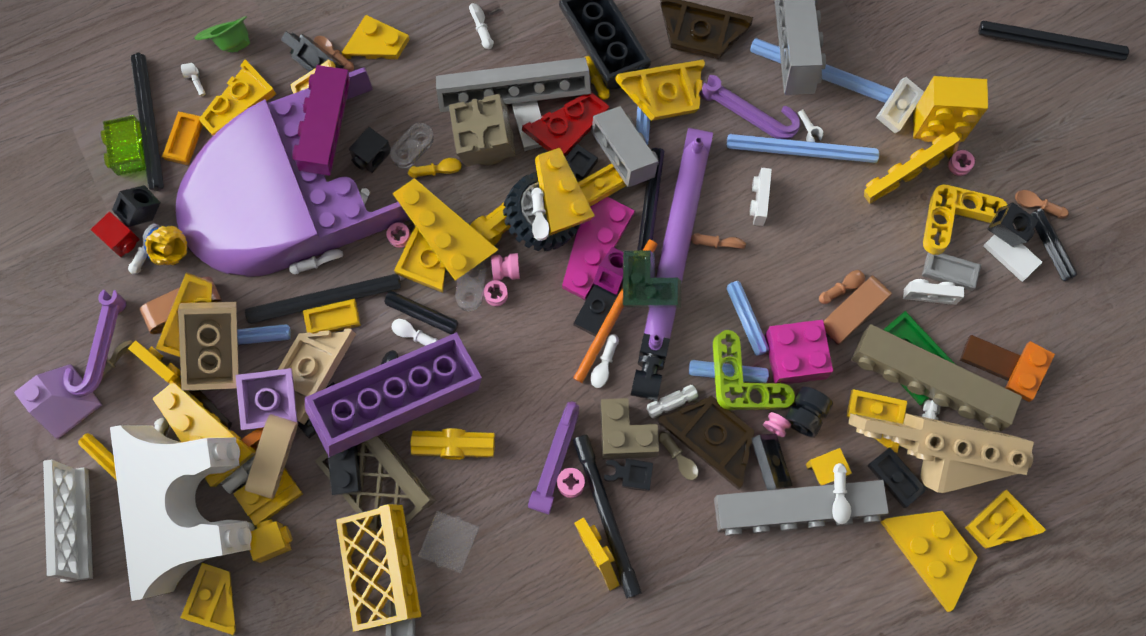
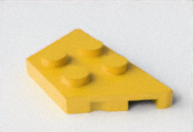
[615,59,705,121]
[880,511,978,612]

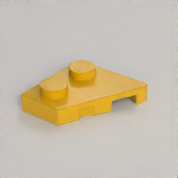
[180,563,236,635]

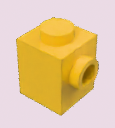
[250,519,292,563]

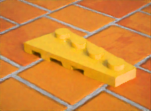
[864,132,960,204]
[393,178,498,281]
[153,382,256,487]

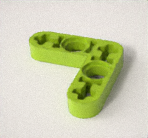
[713,330,795,410]

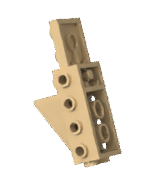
[848,413,1034,493]

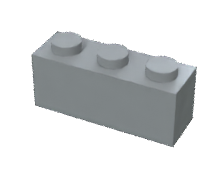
[591,106,659,187]

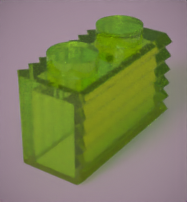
[101,115,146,176]

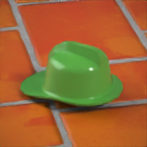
[195,16,250,52]

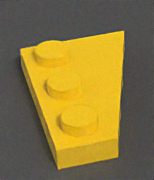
[199,59,276,136]
[535,148,595,236]
[394,226,446,293]
[155,272,212,357]

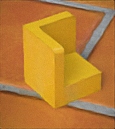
[806,448,852,486]

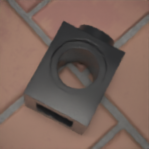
[349,126,392,173]
[112,185,161,227]
[987,202,1038,247]

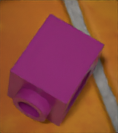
[593,247,635,295]

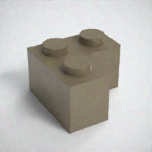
[600,398,659,459]

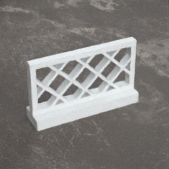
[43,460,93,583]

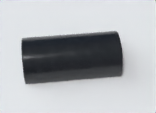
[559,0,651,89]

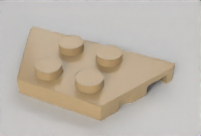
[278,328,356,425]

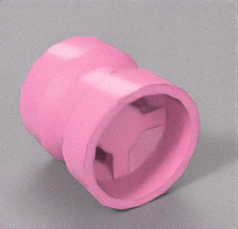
[491,253,520,281]

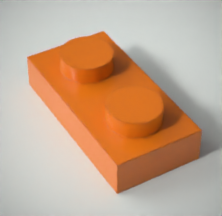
[1005,341,1055,402]

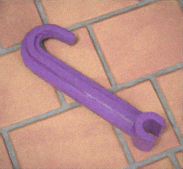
[700,75,800,140]
[63,290,126,397]
[528,401,579,515]

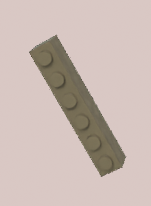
[851,324,1022,432]

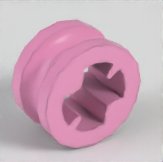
[948,150,975,176]
[387,222,411,248]
[484,280,508,306]
[763,412,791,437]

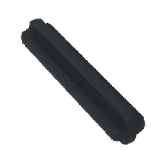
[1030,209,1077,281]
[384,291,458,334]

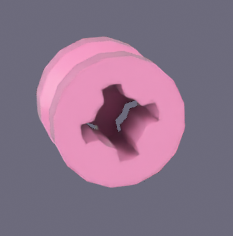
[557,468,585,498]

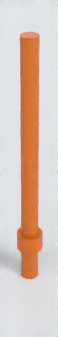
[573,240,658,383]

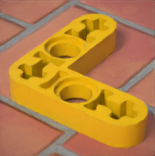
[923,184,1008,255]

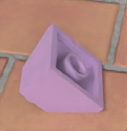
[14,364,102,439]
[236,368,298,430]

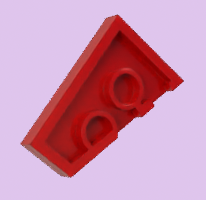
[522,92,610,156]

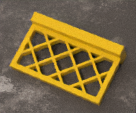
[336,504,421,632]

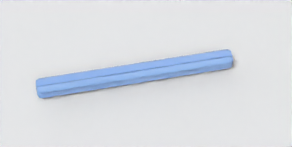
[750,38,893,103]
[727,134,879,163]

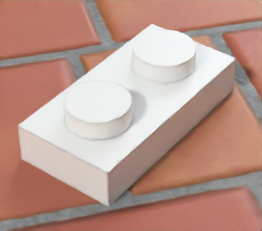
[876,77,924,133]
[750,168,772,226]
[903,279,964,305]

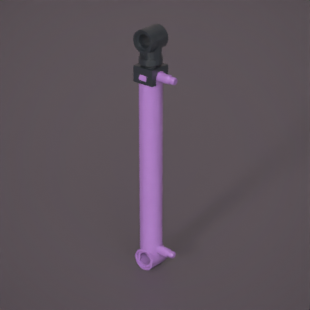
[631,128,713,401]

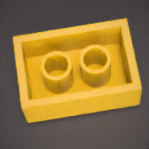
[913,76,988,142]

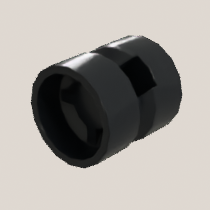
[785,386,833,438]

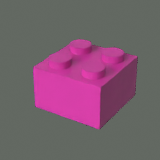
[765,319,833,384]

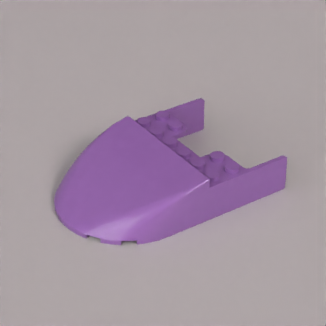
[176,67,411,277]

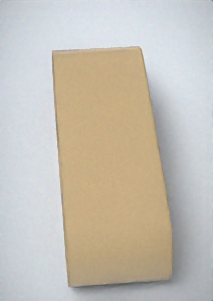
[245,414,298,499]

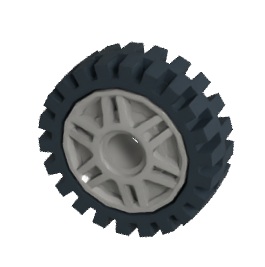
[503,172,581,252]

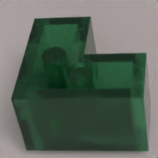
[623,250,681,308]

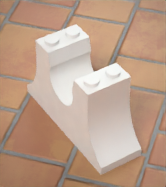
[110,425,252,601]

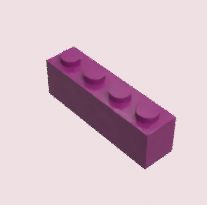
[292,65,350,176]

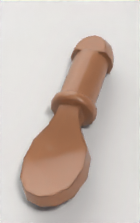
[313,36,354,73]
[1015,190,1069,219]
[691,233,746,249]
[819,270,865,304]

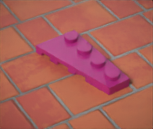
[562,197,635,300]

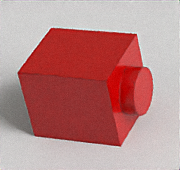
[90,211,140,257]

